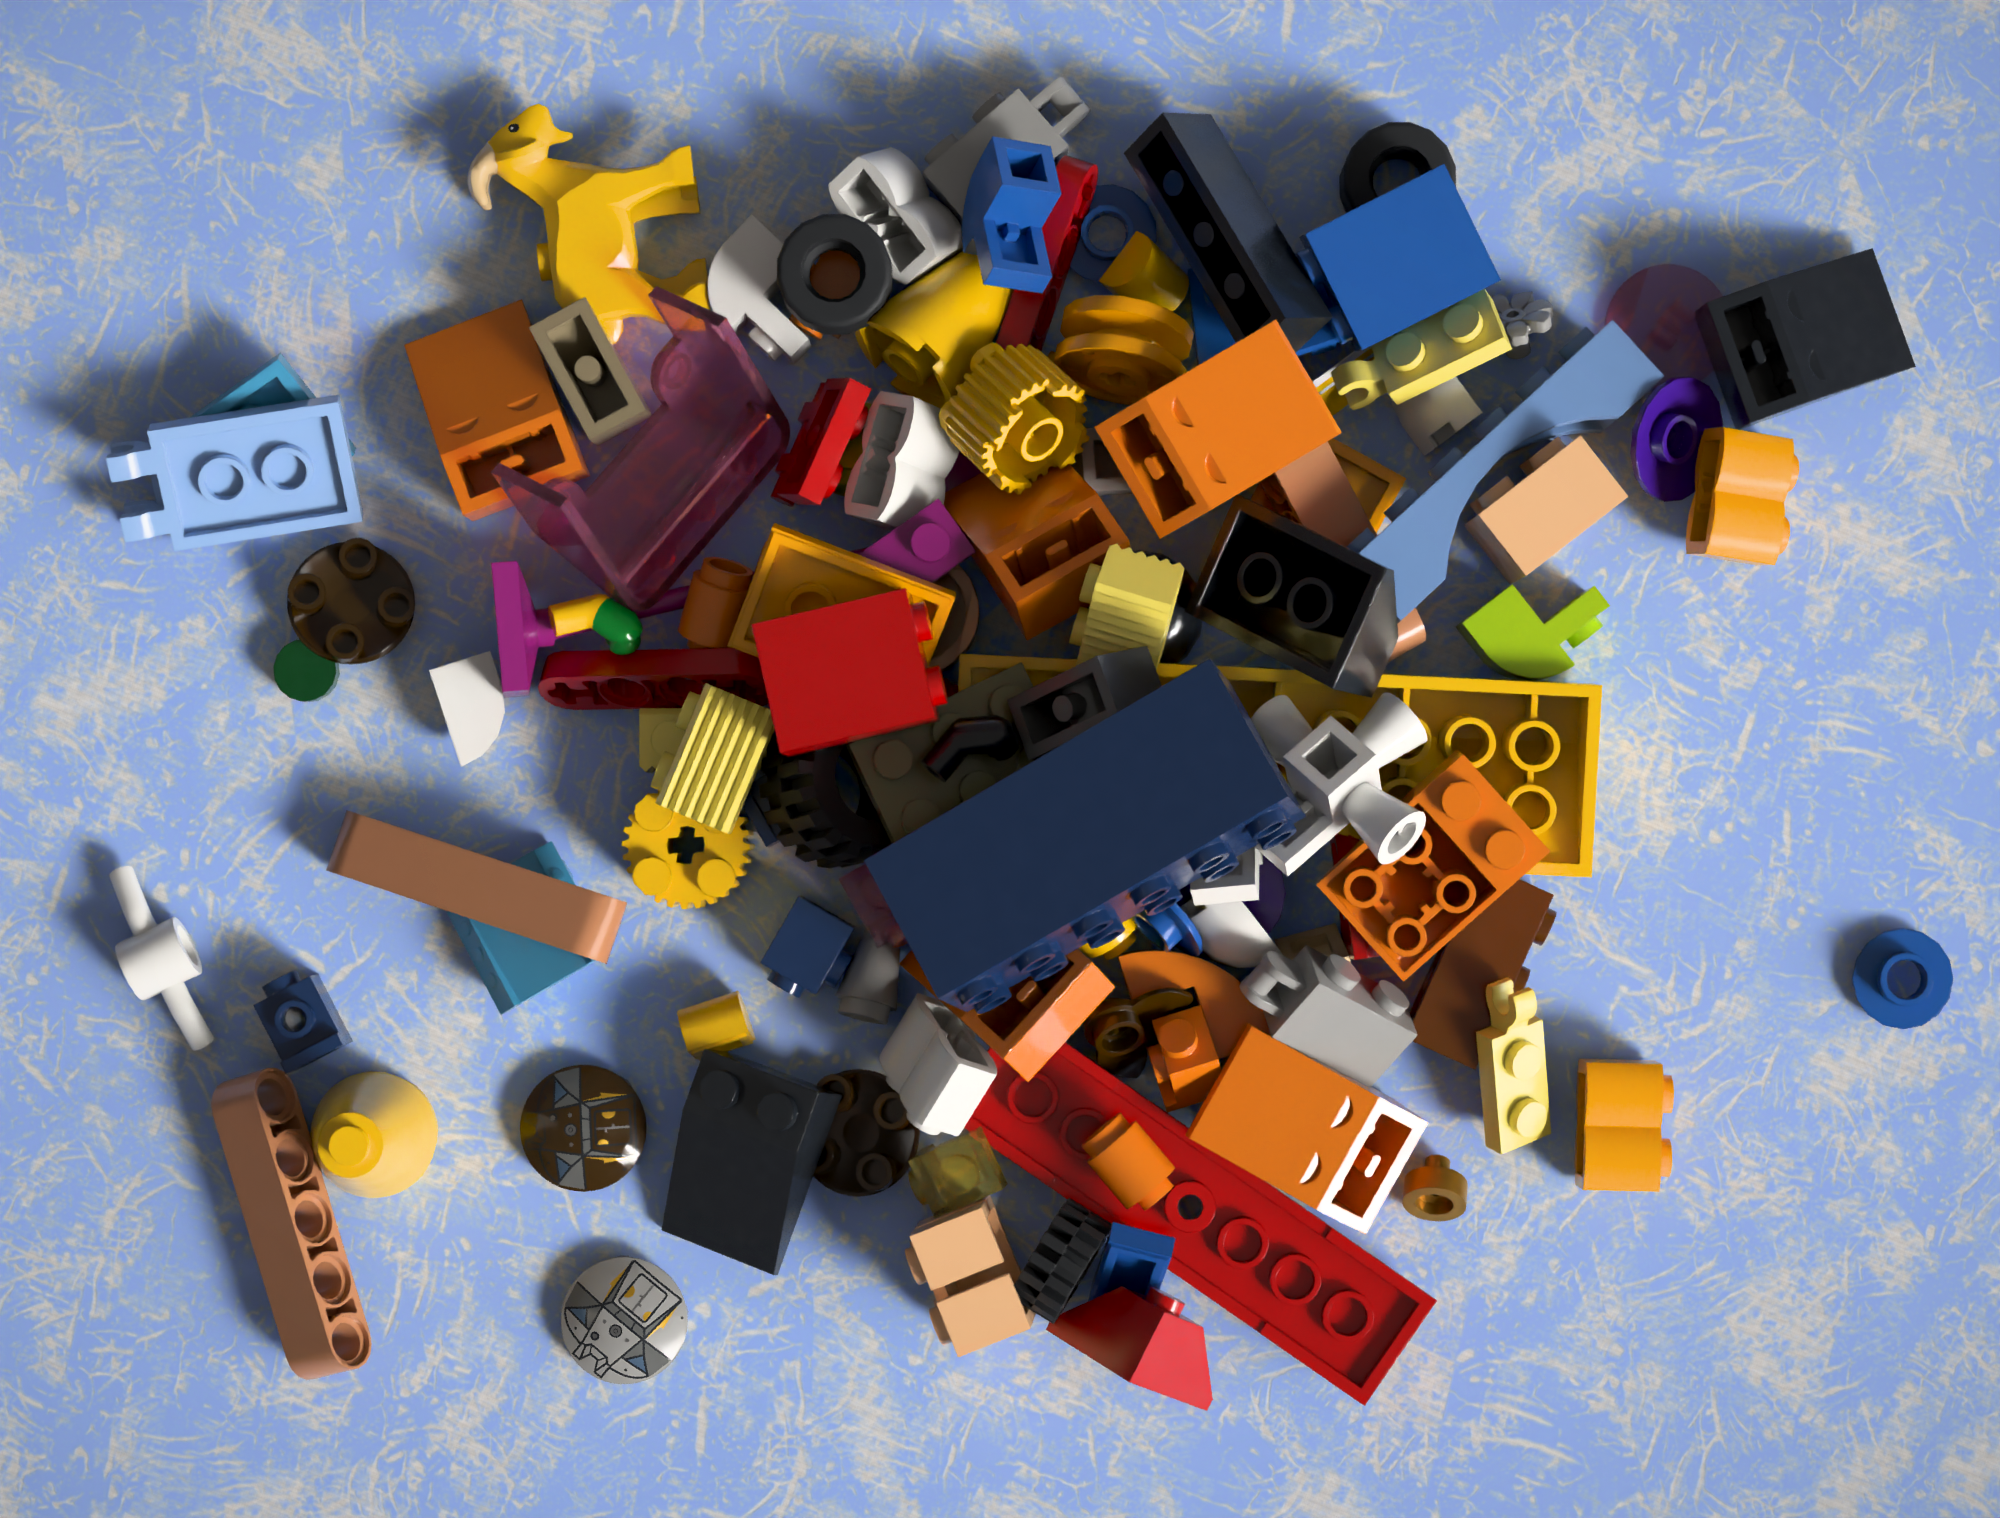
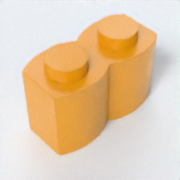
[1686,427,1799,565]
[1574,1058,1674,1192]

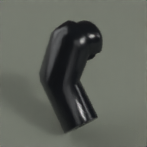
[921,715,1020,782]

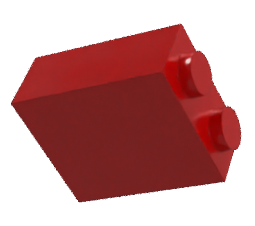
[751,588,948,757]

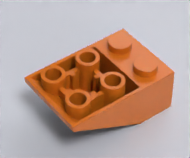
[404,299,590,521]
[1094,320,1342,539]
[944,464,1131,641]
[1316,750,1551,982]
[899,949,1115,1082]
[1185,1023,1428,1234]

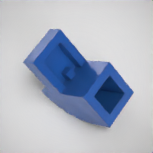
[962,136,1062,293]

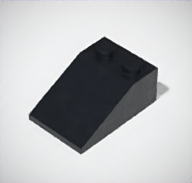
[661,1049,842,1275]

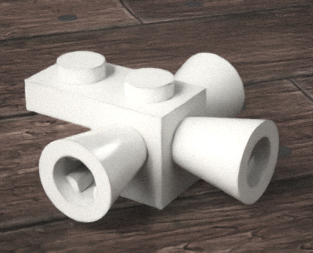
[1251,692,1427,876]

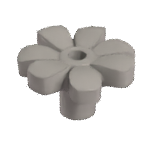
[1491,292,1554,359]

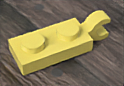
[1331,289,1512,410]
[1476,977,1551,1155]

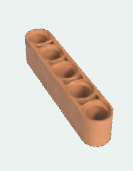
[1259,441,1426,663]
[326,810,627,964]
[211,1068,372,1380]

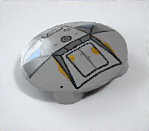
[561,1255,689,1384]

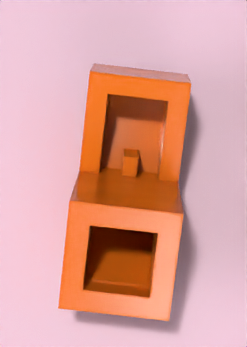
[1117,949,1271,1059]

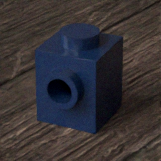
[760,895,856,998]

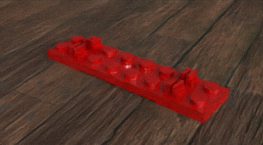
[964,1042,1437,1406]

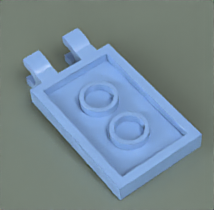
[106,395,364,551]

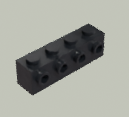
[1124,112,1333,353]

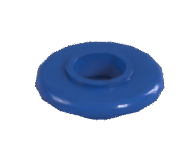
[1070,184,1157,284]
[1131,903,1203,957]
[1852,928,1953,1029]

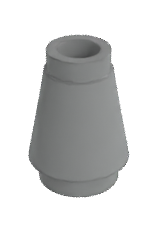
[835,927,901,1025]

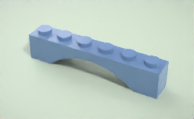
[1346,320,1664,624]

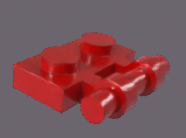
[770,378,872,507]

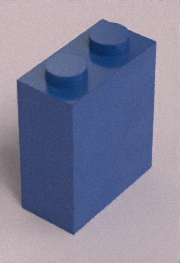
[1296,164,1501,352]

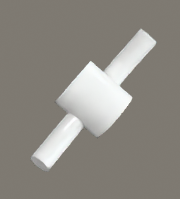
[109,866,214,1051]

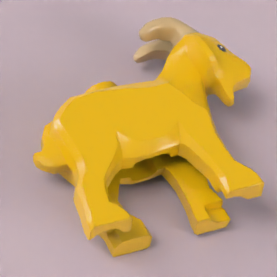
[467,104,712,344]

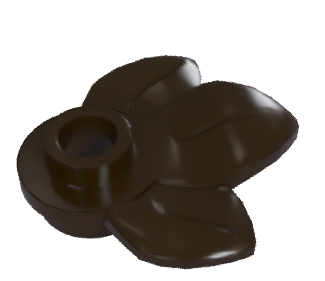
[1083,988,1193,1079]

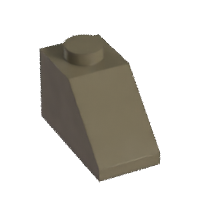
[529,297,653,446]

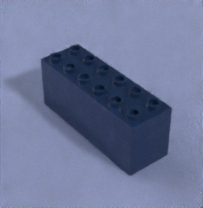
[864,658,1306,1014]

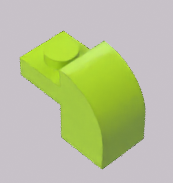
[1455,584,1610,681]

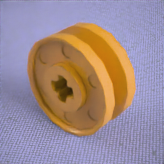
[1054,295,1194,405]

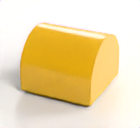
[1099,231,1189,312]
[677,991,756,1061]

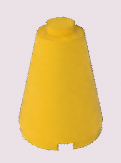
[855,251,1014,408]
[310,1071,438,1198]

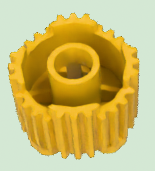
[939,343,1090,494]
[622,790,755,909]

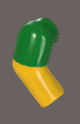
[548,594,643,655]

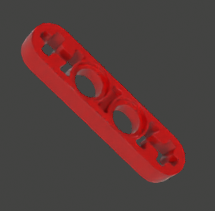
[996,155,1098,351]
[538,648,769,710]

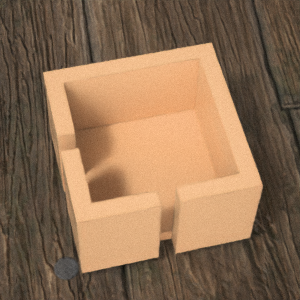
[1464,435,1628,584]
[905,1193,1036,1357]

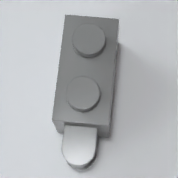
[922,76,1091,225]
[1239,945,1418,1088]

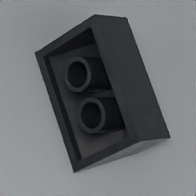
[1184,495,1398,698]

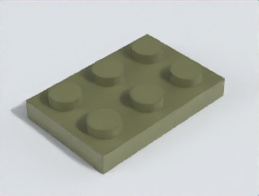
[845,662,1036,844]

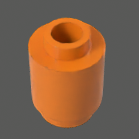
[678,557,753,649]
[1081,1112,1175,1211]

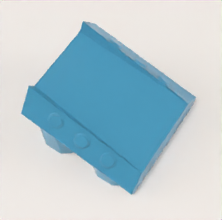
[446,841,596,1015]

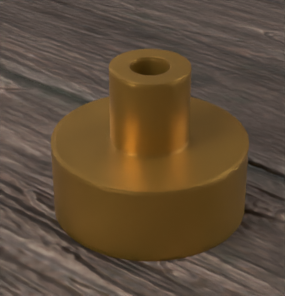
[1402,1155,1468,1221]

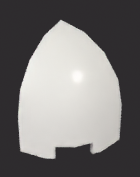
[1391,377,1483,456]
[429,651,505,767]
[1180,898,1283,968]

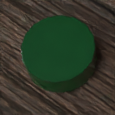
[273,639,340,702]

